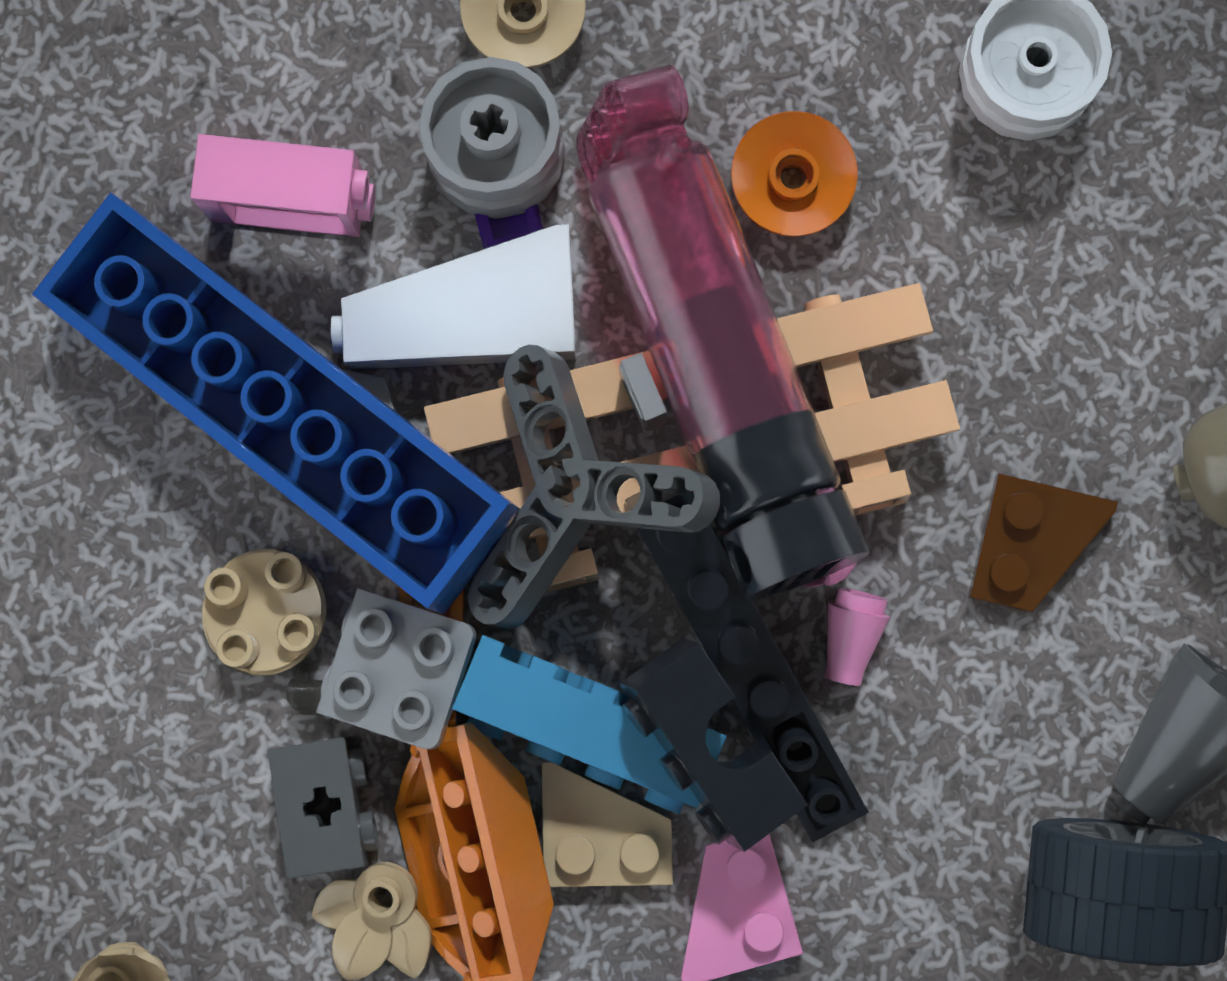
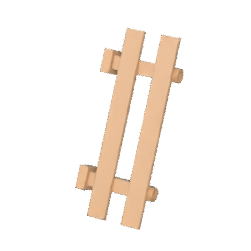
[424,283,960,594]

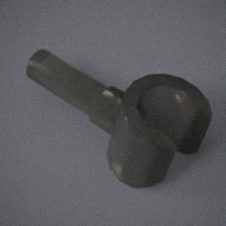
[287,657,324,716]

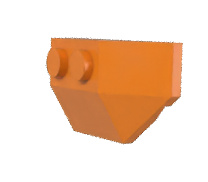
[394,723,554,981]

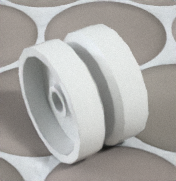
[959,0,1112,141]

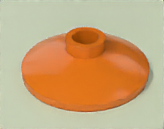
[731,111,858,237]

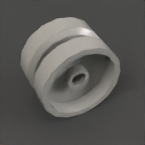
[419,57,566,219]

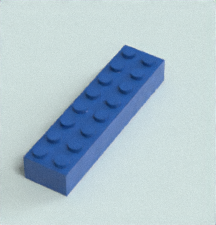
[32,192,520,614]

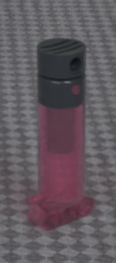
[576,64,870,601]

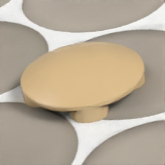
[202,549,326,676]

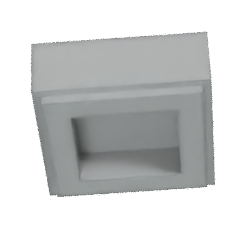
[619,352,668,432]

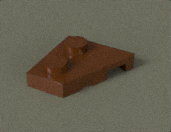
[968,473,1118,613]

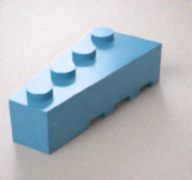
[452,635,726,814]

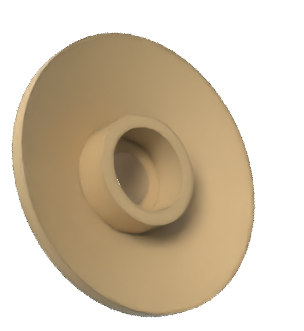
[460,0,586,69]

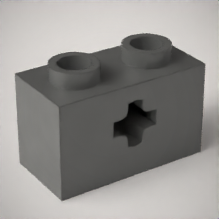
[267,736,379,879]

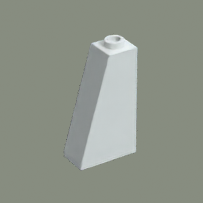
[331,224,576,370]

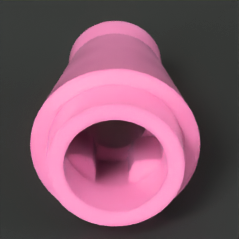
[824,588,890,686]

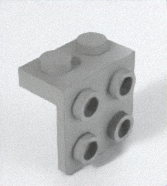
[316,588,476,750]

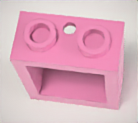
[190,134,376,237]

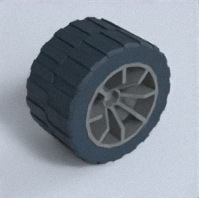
[1023,818,1227,967]

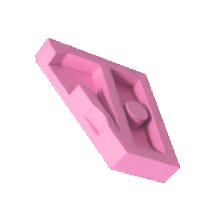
[681,834,803,981]

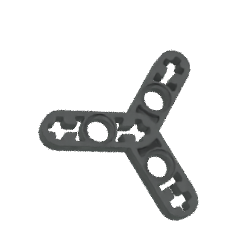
[468,344,720,629]

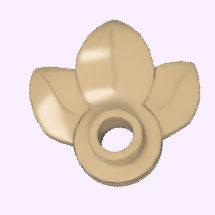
[312,862,432,980]

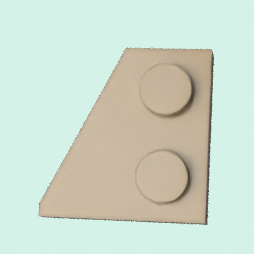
[542,762,673,887]

